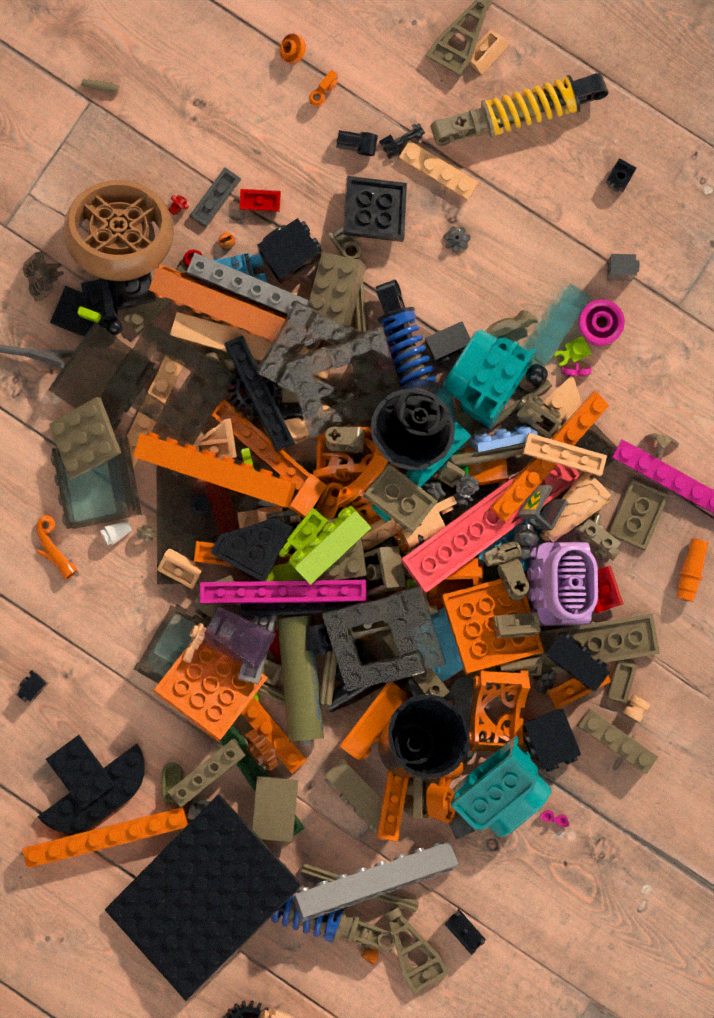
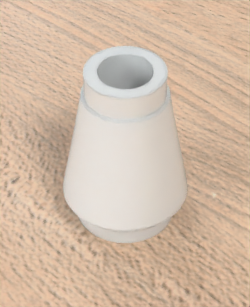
[100,520,132,545]

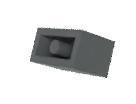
[607,254,640,281]
[425,321,471,363]

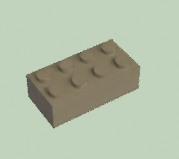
[304,252,366,343]

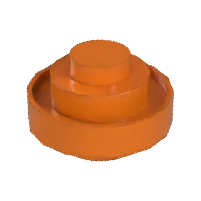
[280,33,306,64]

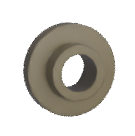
[137,525,157,541]

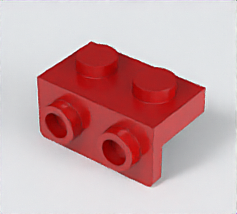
[594,566,624,613]

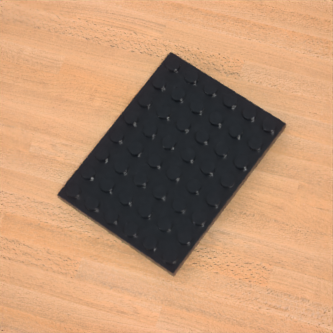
[104,795,303,1001]

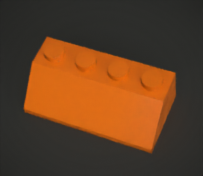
[340,680,409,761]

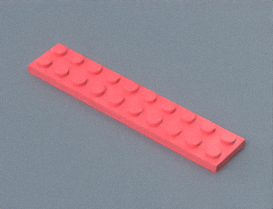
[400,464,580,594]

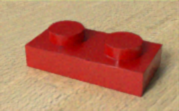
[239,189,281,212]

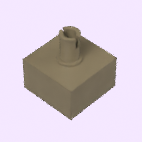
[358,546,409,597]

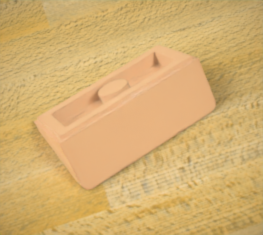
[469,29,508,74]
[157,549,204,589]

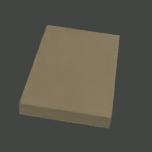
[363,463,438,534]
[608,479,669,551]
[252,776,298,842]

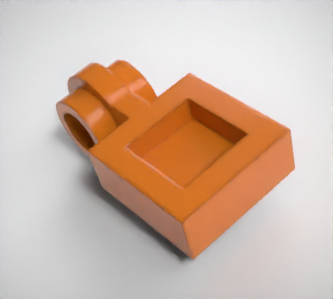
[309,69,338,107]

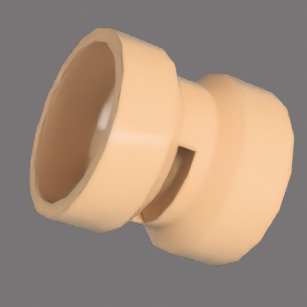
[623,695,650,722]

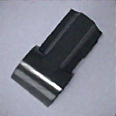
[336,130,378,156]

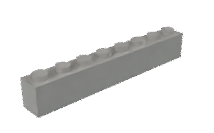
[293,841,459,922]

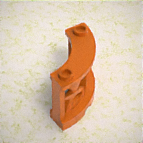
[313,427,389,485]
[337,447,409,525]
[469,669,530,752]

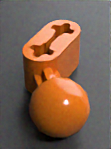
[426,762,464,823]

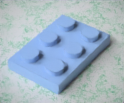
[469,425,538,452]

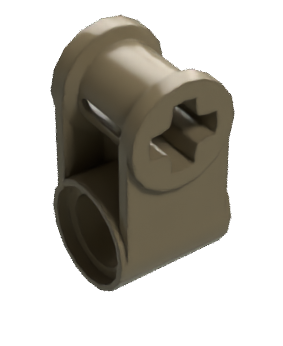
[328,223,361,260]
[325,426,365,453]
[497,559,529,601]

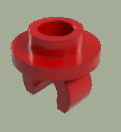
[169,194,189,215]

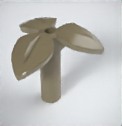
[644,433,679,460]

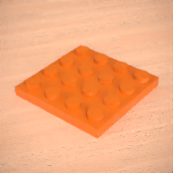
[441,579,544,675]
[153,632,268,742]

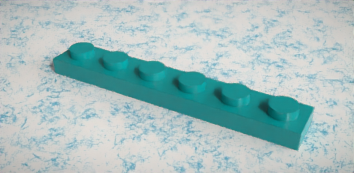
[372,422,471,522]

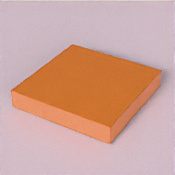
[464,447,509,486]

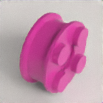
[578,299,625,346]

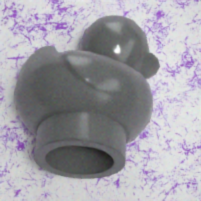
[514,524,539,560]

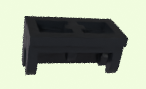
[444,909,486,955]

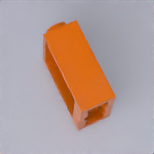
[428,558,482,597]

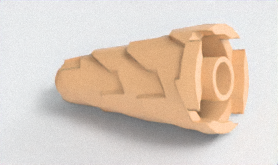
[539,472,613,543]

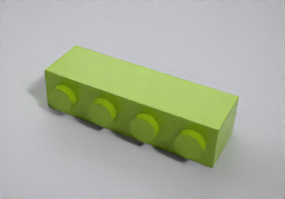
[290,506,371,585]

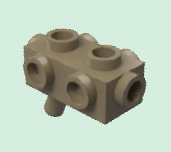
[516,395,562,439]
[574,513,621,562]

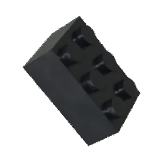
[543,633,610,692]

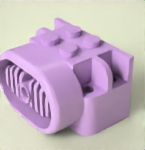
[527,542,598,626]

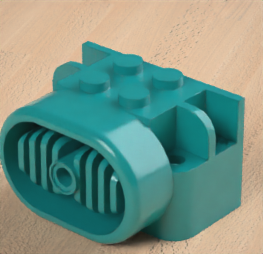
[443,329,535,429]
[451,736,552,837]

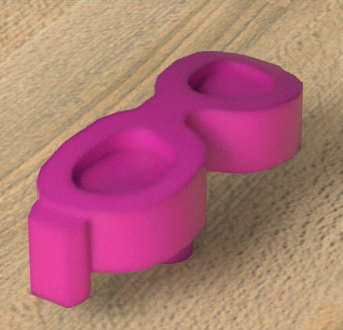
[561,363,592,377]
[539,810,570,827]

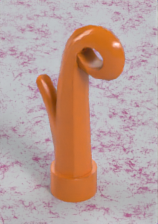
[36,515,78,580]

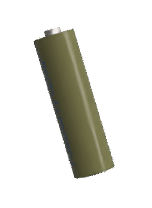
[277,615,324,746]

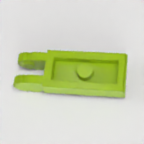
[279,508,330,565]

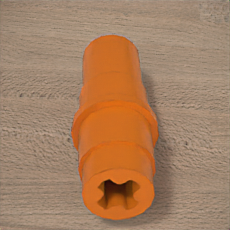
[676,538,709,602]

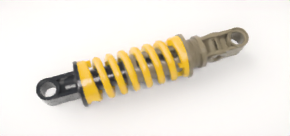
[430,73,609,146]

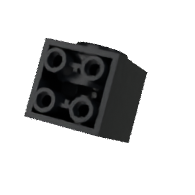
[257,218,322,285]
[523,708,581,772]

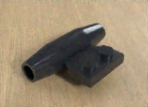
[324,638,401,713]

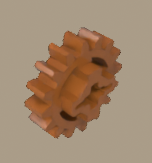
[244,729,279,771]

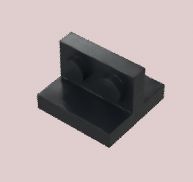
[81,278,119,324]

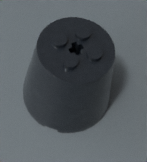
[371,379,455,470]
[378,694,470,779]

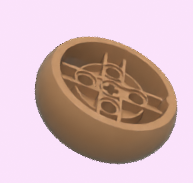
[63,180,174,281]

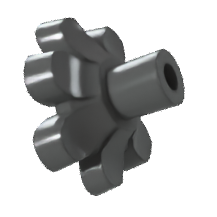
[444,226,471,253]
[533,670,556,695]

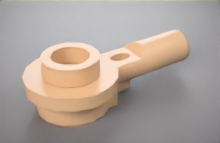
[183,623,207,663]

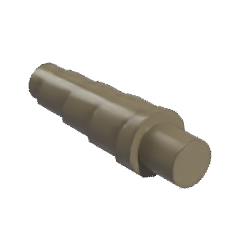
[82,79,120,93]

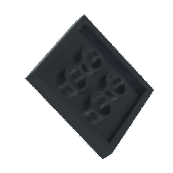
[343,176,407,242]

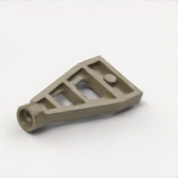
[426,0,492,77]
[384,907,450,994]

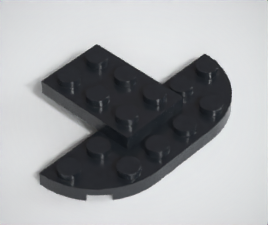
[37,734,145,833]

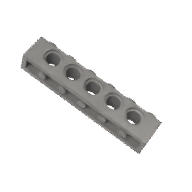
[187,253,308,321]

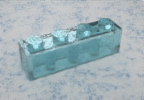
[525,283,591,367]

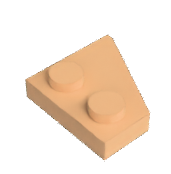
[544,375,582,424]
[193,418,237,459]

